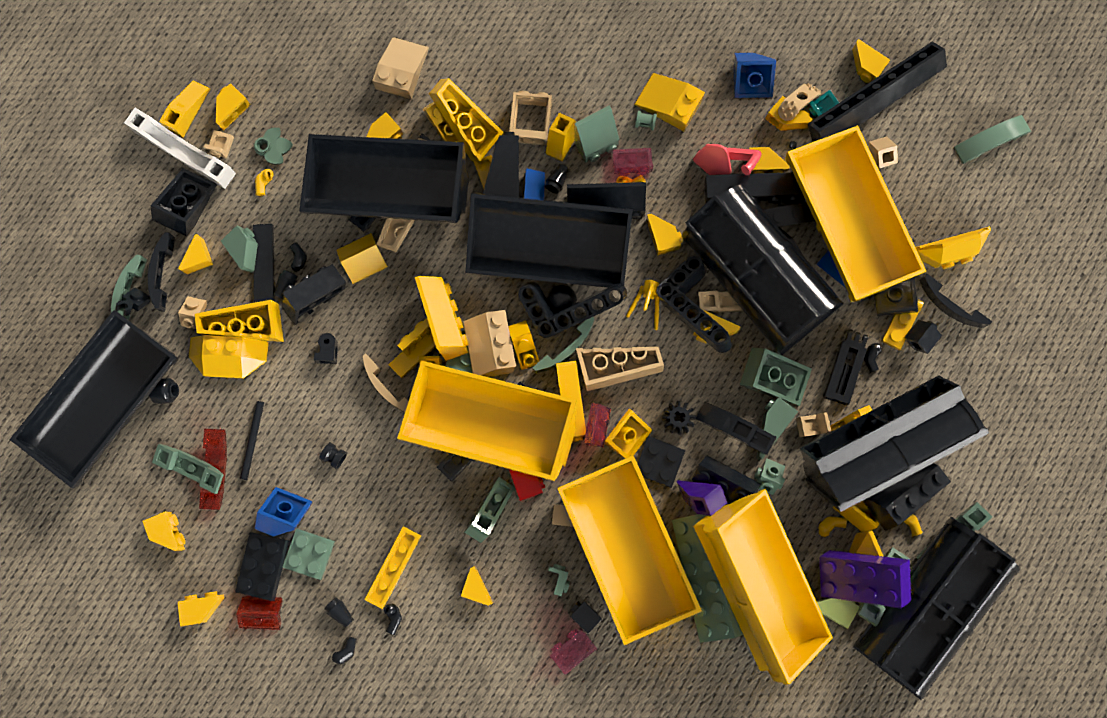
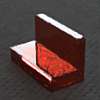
[236,596,283,630]

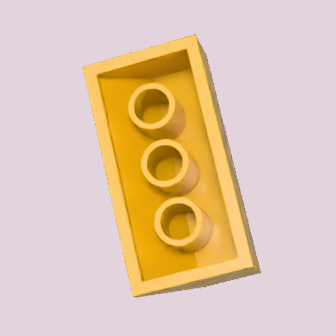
[415,276,469,361]

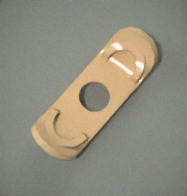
[778,83,822,121]

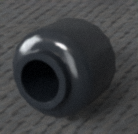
[148,378,179,404]

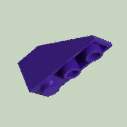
[677,480,727,516]

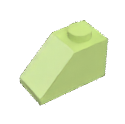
[816,598,859,629]

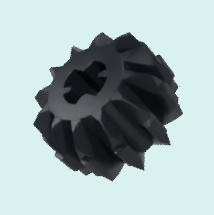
[662,401,696,435]

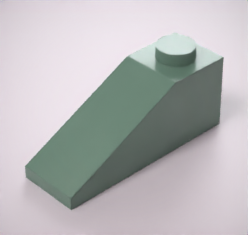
[756,397,798,461]
[464,477,515,543]

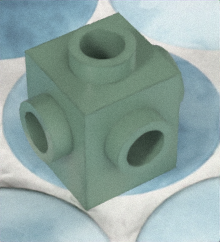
[754,458,785,495]

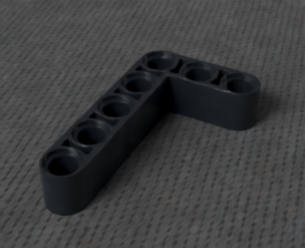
[656,255,732,353]
[518,282,627,338]

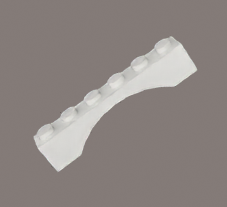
[124,108,236,189]

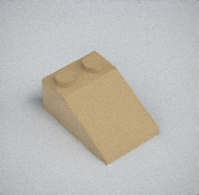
[372,37,429,99]

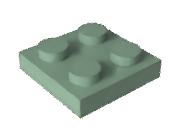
[283,529,335,580]

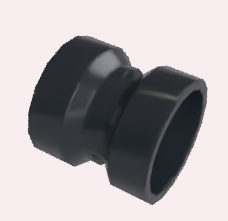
[319,442,347,469]

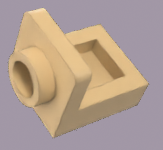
[203,130,234,159]
[178,296,207,329]
[796,412,831,438]

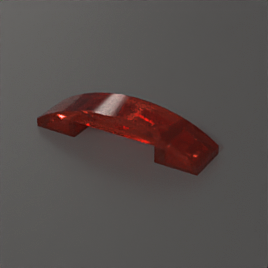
[199,428,227,510]

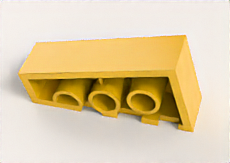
[429,78,503,162]
[195,300,284,342]

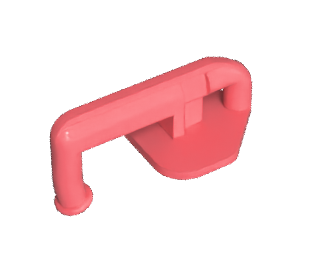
[693,144,762,175]

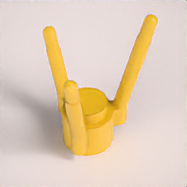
[626,280,659,330]

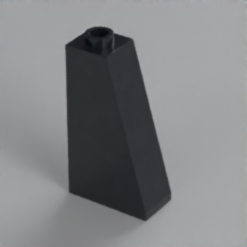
[483,132,519,197]

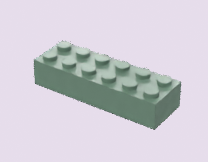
[672,514,743,643]

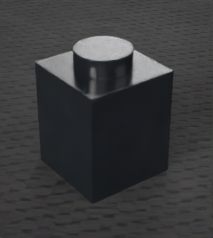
[904,320,942,354]
[570,601,602,634]

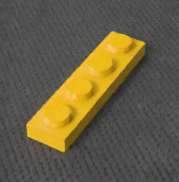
[365,526,422,609]

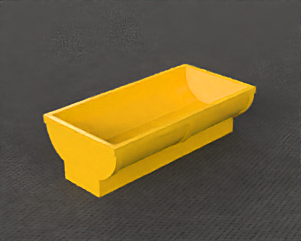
[785,126,926,302]
[397,361,577,481]
[557,455,702,645]
[694,489,833,685]

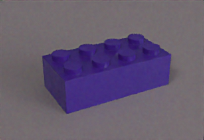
[819,550,911,608]

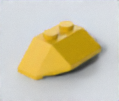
[915,226,991,269]
[189,335,269,379]

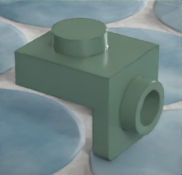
[548,564,570,596]

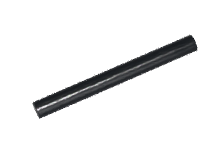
[240,401,265,480]

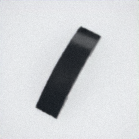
[148,232,175,312]
[919,274,992,328]

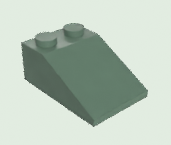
[574,105,619,163]
[740,348,812,406]

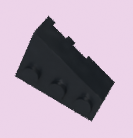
[281,264,346,325]
[692,455,761,505]

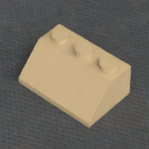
[463,310,516,377]

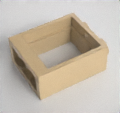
[509,91,552,145]

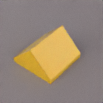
[336,233,387,284]
[604,409,652,459]

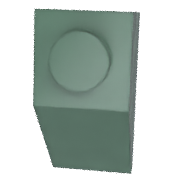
[221,226,258,273]

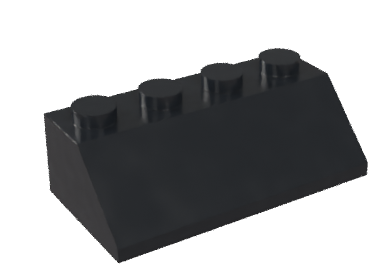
[567,182,646,219]
[863,463,951,531]

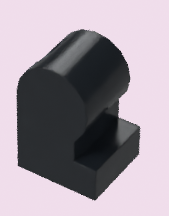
[314,333,338,364]

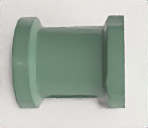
[635,111,657,131]

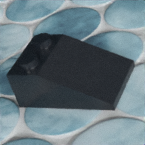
[151,168,217,237]

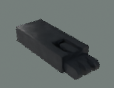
[823,329,868,406]

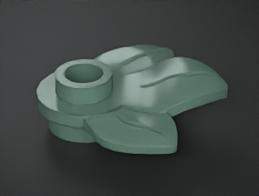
[254,128,293,165]

